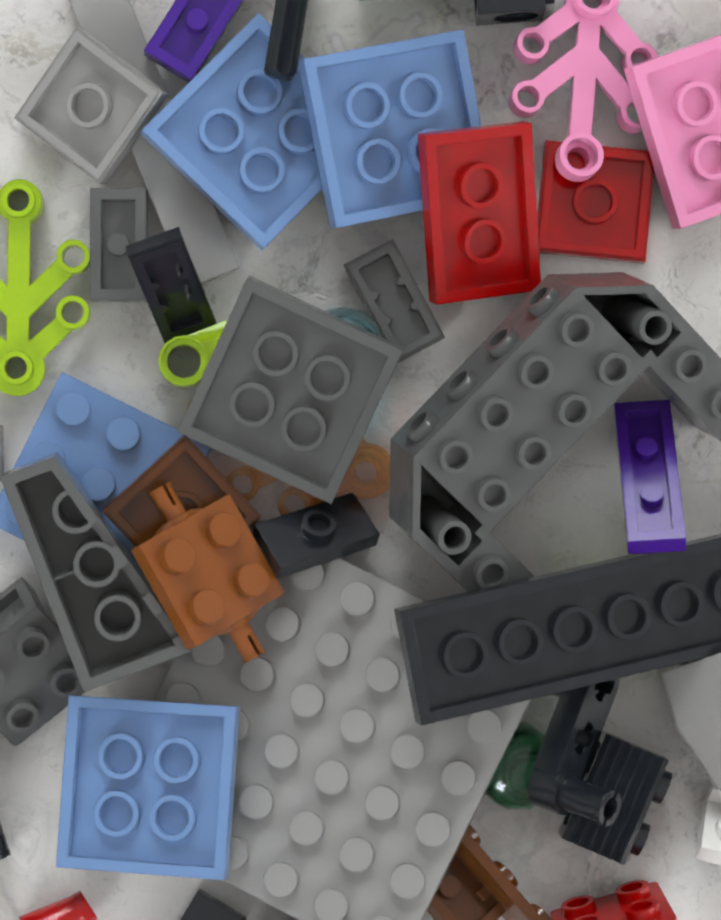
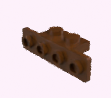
[427,825,552,920]

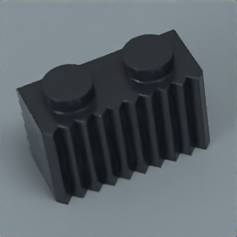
[558,730,672,865]

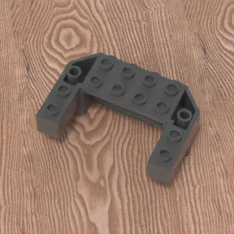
[389,272,721,592]

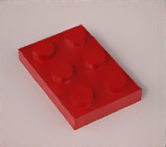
[417,121,541,305]

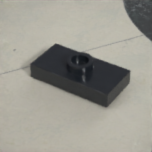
[126,227,217,343]
[252,492,380,579]

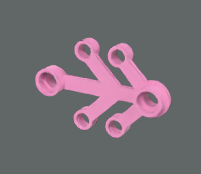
[508,0,657,182]

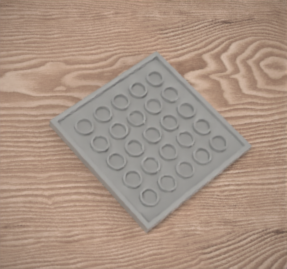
[153,518,532,920]

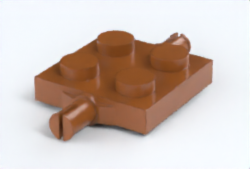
[131,481,285,663]

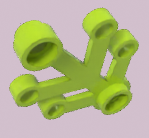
[0,179,91,397]

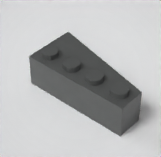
[0,452,192,693]

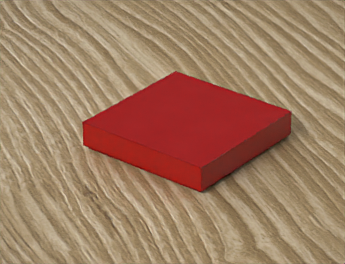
[537,140,654,264]

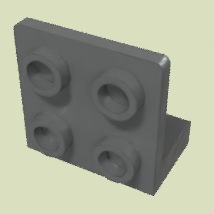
[0,577,84,746]

